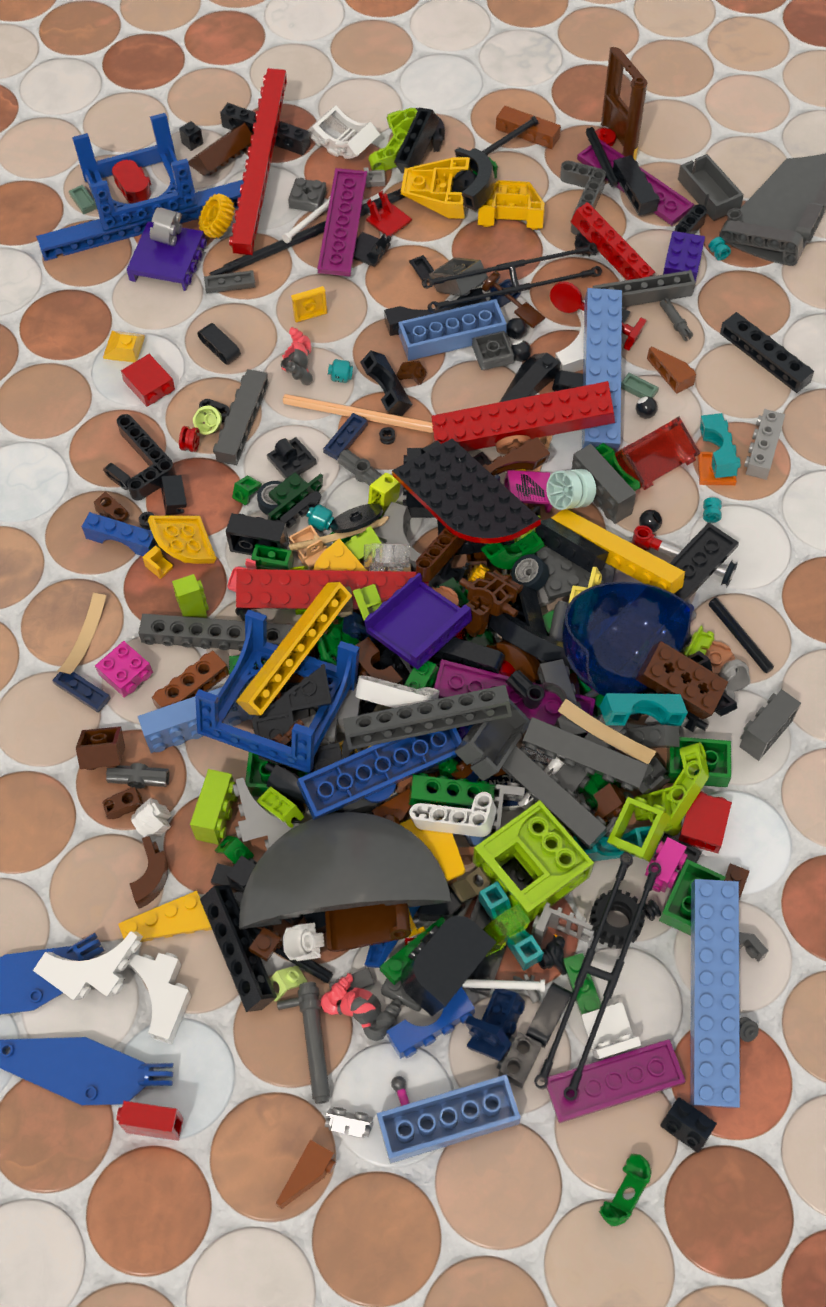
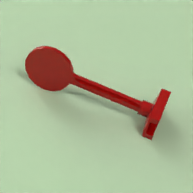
[550,282,647,351]

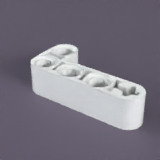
[355,676,439,708]
[409,792,496,837]

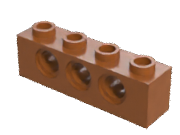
[152,650,229,709]

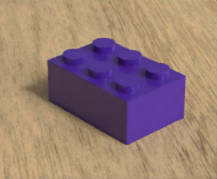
[663,231,705,283]

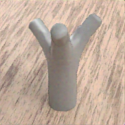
[513,974,540,1004]

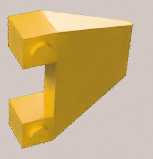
[401,157,471,219]
[478,180,544,230]

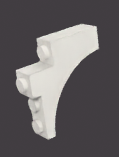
[555,300,584,372]
[33,931,143,1000]
[127,952,191,1045]

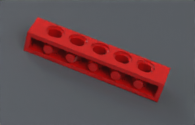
[570,202,655,280]

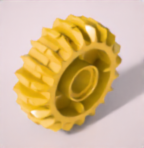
[198,193,235,239]

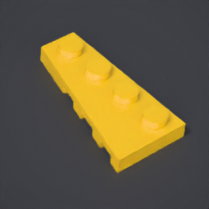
[118,891,212,942]

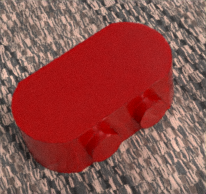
[112,160,152,204]

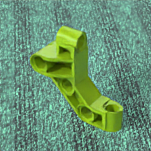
[368,108,417,171]
[633,742,709,836]

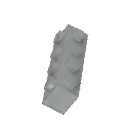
[744,409,785,480]

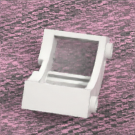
[307,106,380,159]

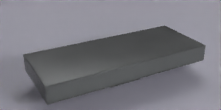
[329,968,374,992]

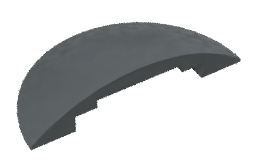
[239,812,451,929]

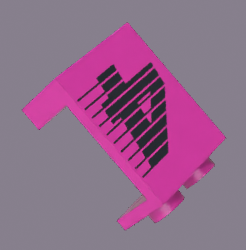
[504,470,552,513]

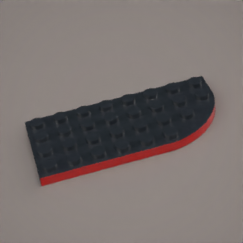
[392,439,541,544]

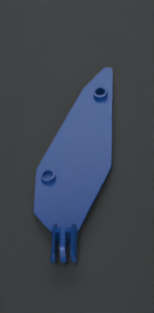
[0,933,105,1015]
[0,1037,173,1106]

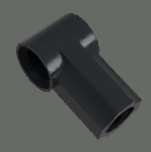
[506,670,544,709]

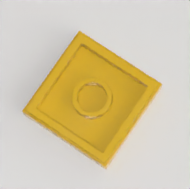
[291,286,327,322]

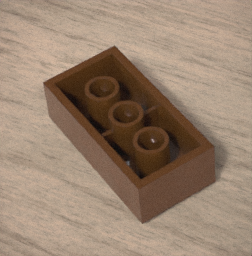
[635,641,728,720]

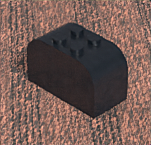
[401,916,496,1016]

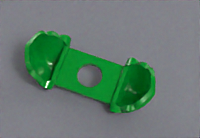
[599,1154,652,1226]

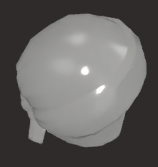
[718,659,751,701]

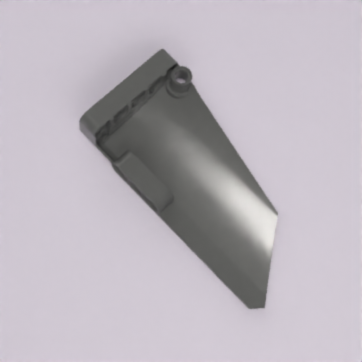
[719,153,826,266]

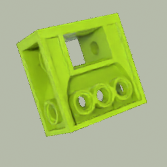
[473,800,594,926]

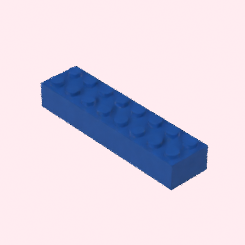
[297,728,462,820]

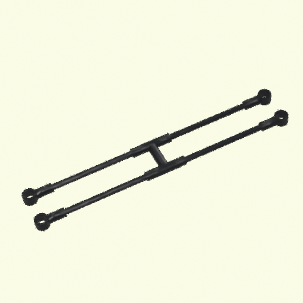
[422,243,602,313]
[534,852,661,1102]

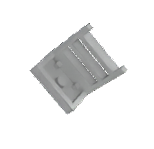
[491,783,525,835]
[531,902,593,945]

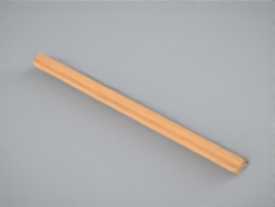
[283,394,433,433]

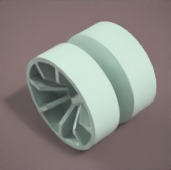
[546,469,596,510]

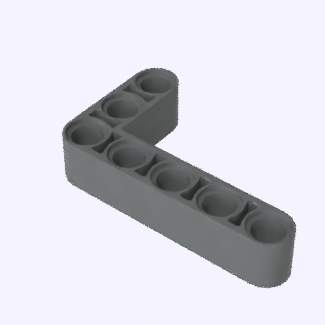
[560,161,606,235]

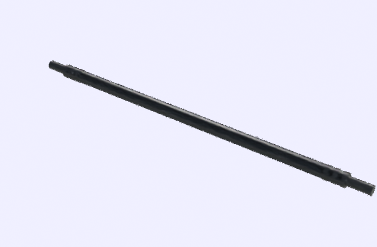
[209,189,406,276]

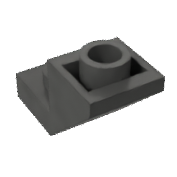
[739,932,768,962]

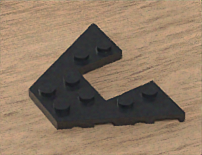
[252,664,342,774]

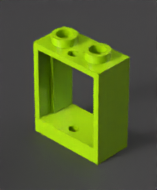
[607,796,670,862]

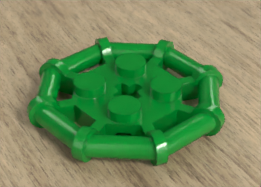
[316,616,361,666]

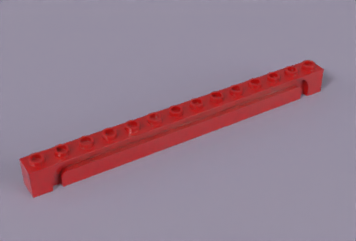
[229,68,287,255]

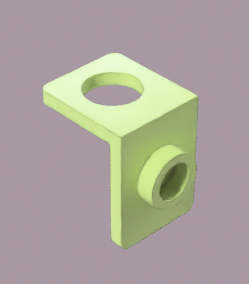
[270,966,307,1002]

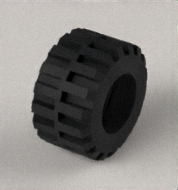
[589,890,645,949]

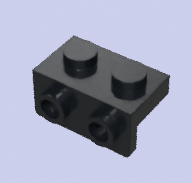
[660,1096,717,1153]

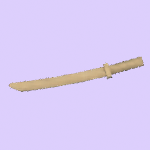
[289,516,389,551]

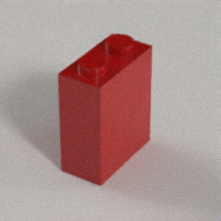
[121,353,175,407]
[679,791,732,854]
[116,1101,184,1141]

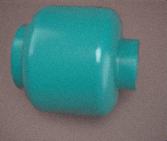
[328,359,353,383]
[306,504,335,531]

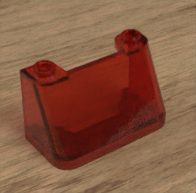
[615,416,701,490]

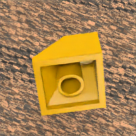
[103,331,145,362]

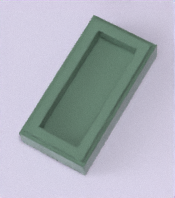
[69,185,97,215]
[621,373,659,398]

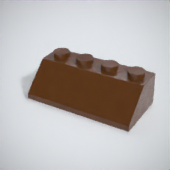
[188,123,252,176]

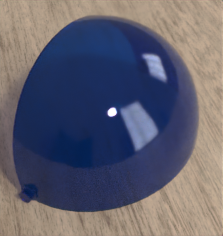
[562,582,694,696]

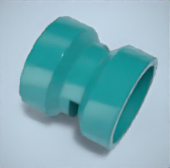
[708,237,731,261]
[703,497,722,523]

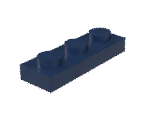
[323,413,368,460]
[52,672,111,712]

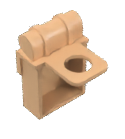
[289,525,327,570]

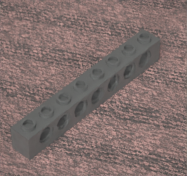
[138,613,293,651]
[343,685,512,750]

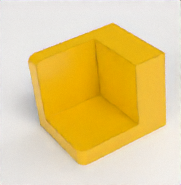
[142,545,173,579]

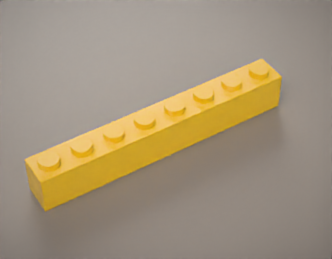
[551,509,685,597]
[236,582,352,716]

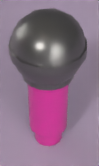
[391,1076,410,1106]

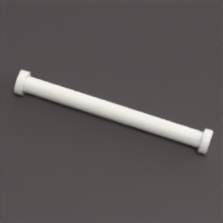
[282,197,330,243]
[462,979,545,993]

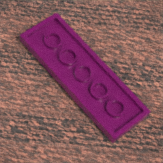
[544,1039,686,1124]

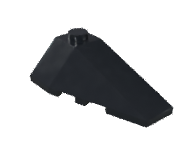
[500,353,560,402]

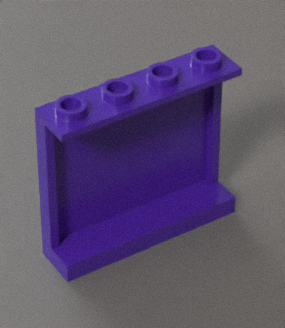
[126,222,207,291]
[364,573,472,670]

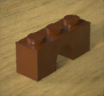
[355,637,403,685]
[569,783,626,837]

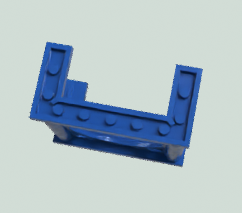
[72,113,198,230]
[195,609,360,773]

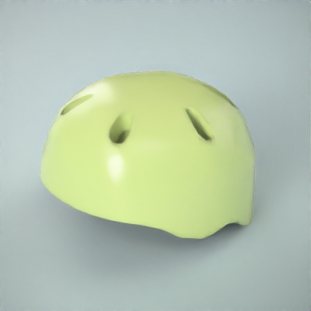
[193,406,222,435]

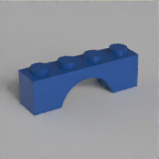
[81,512,159,556]
[386,986,475,1059]

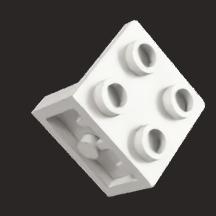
[581,1002,641,1059]

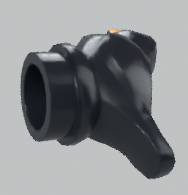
[538,934,567,975]

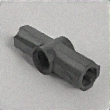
[337,450,382,486]
[106,763,169,789]

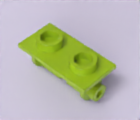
[684,625,714,657]

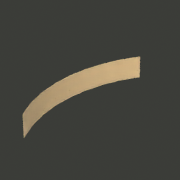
[57,592,106,674]
[558,699,657,764]

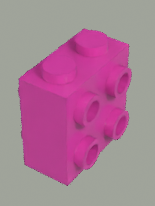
[95,641,153,698]
[645,837,688,893]

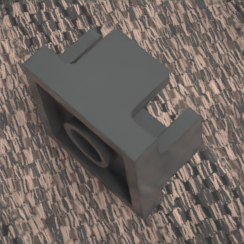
[629,756,671,794]

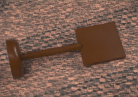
[482,271,545,328]

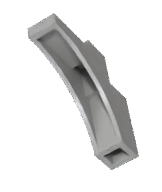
[374,502,421,571]
[294,686,362,746]
[233,777,301,850]

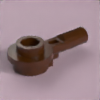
[271,719,304,745]

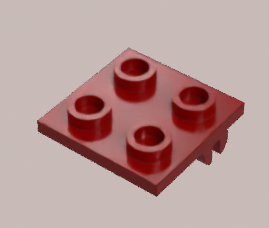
[366,191,412,237]

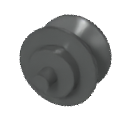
[739,1017,759,1042]

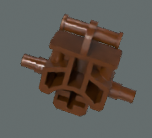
[459,570,523,637]

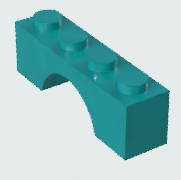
[700,413,741,478]
[600,693,688,726]
[573,826,659,861]
[478,881,544,971]

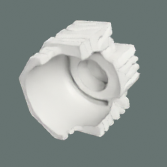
[131,798,172,837]
[282,923,325,961]

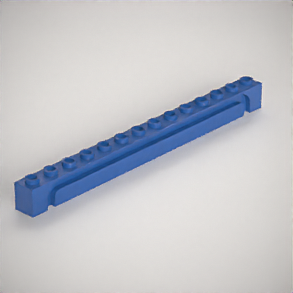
[36,180,244,261]

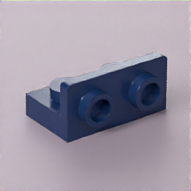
[342,611,379,645]
[482,989,525,1040]
[464,1016,512,1061]

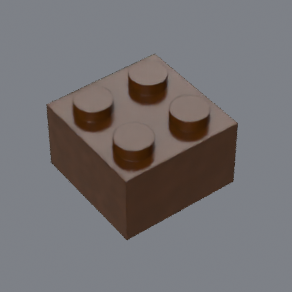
[76,726,125,770]

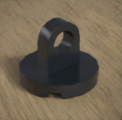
[452,170,477,192]

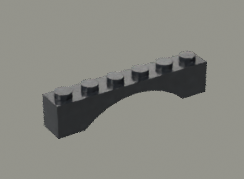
[384,287,487,336]

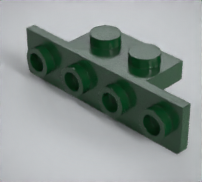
[268,472,323,521]

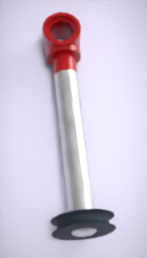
[632,525,738,588]

